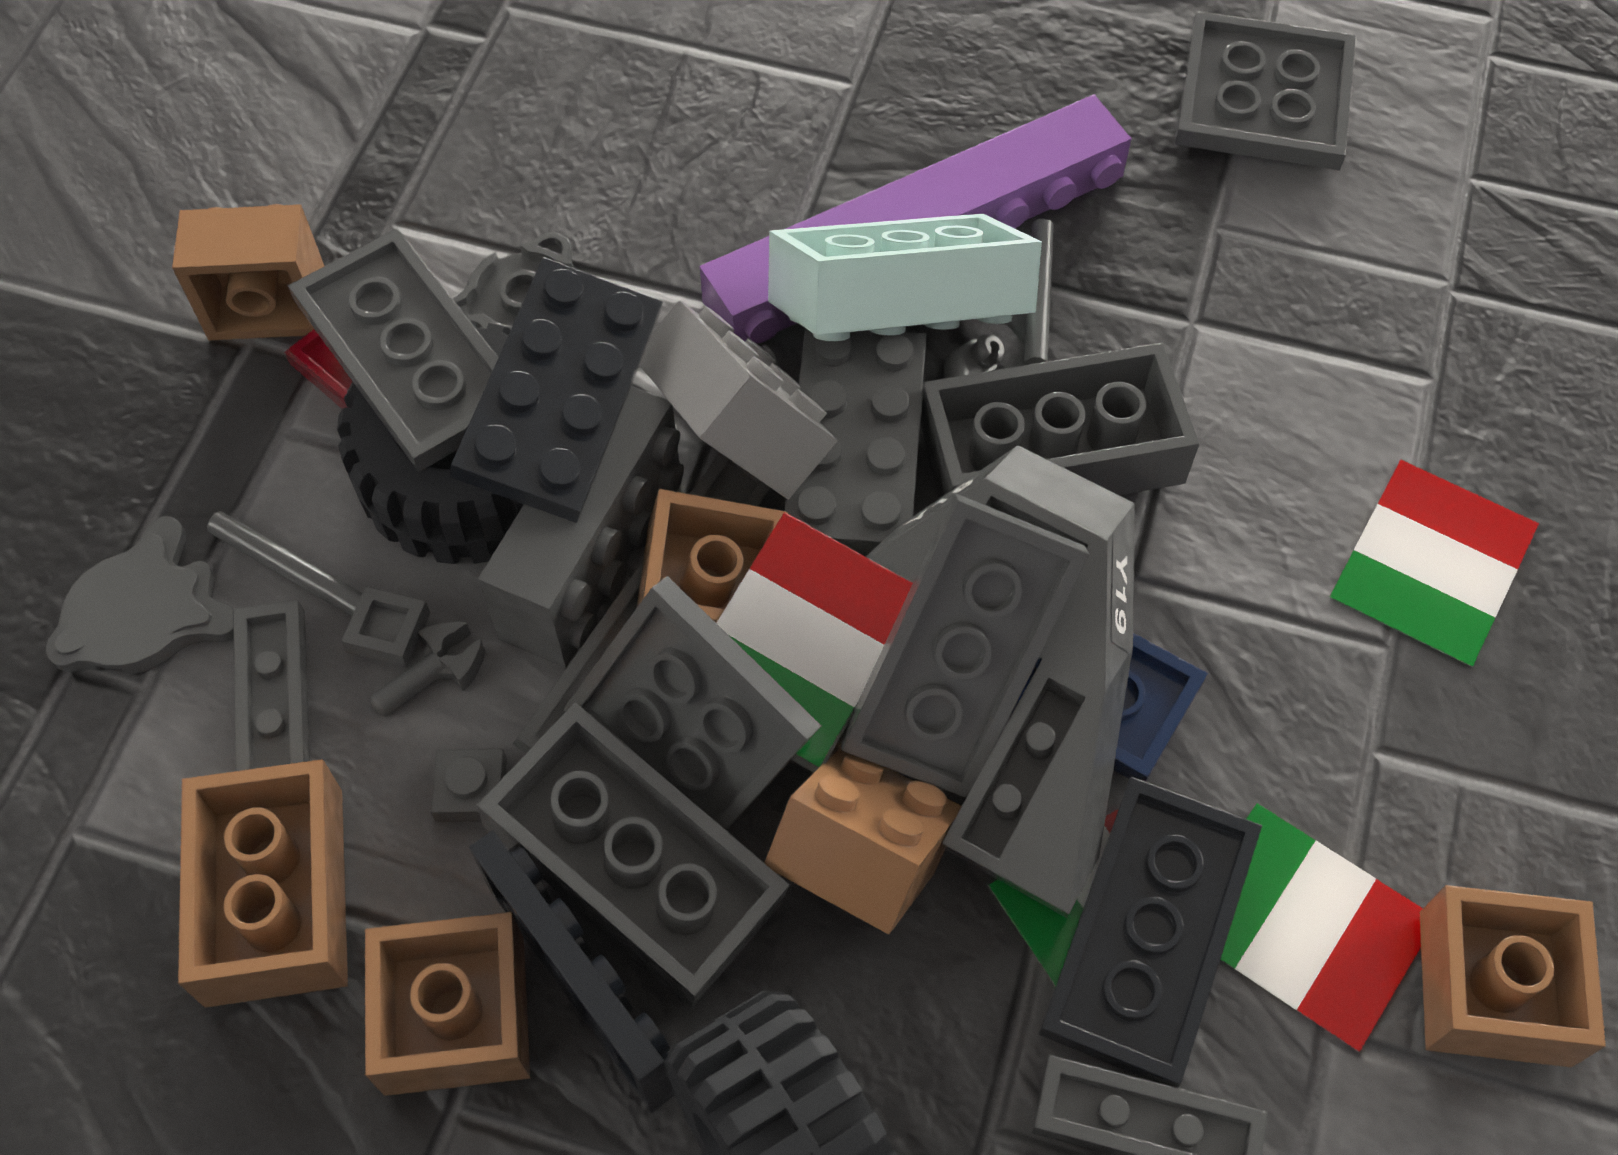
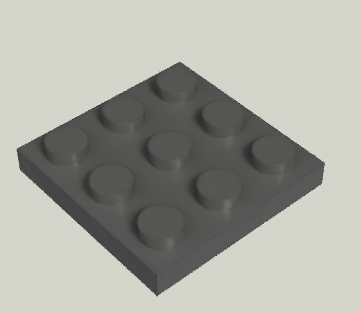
[1174,11,1356,171]
[564,576,821,831]

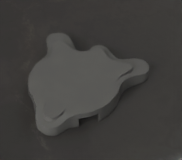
[453,232,574,330]
[46,516,234,675]

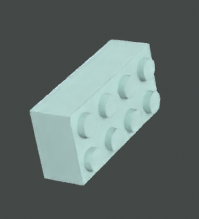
[768,214,1042,341]

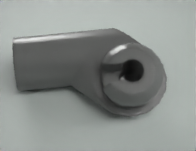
[943,334,1005,379]

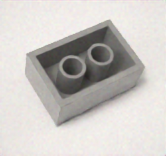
[640,300,838,500]

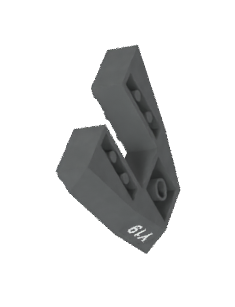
[789,445,1135,918]

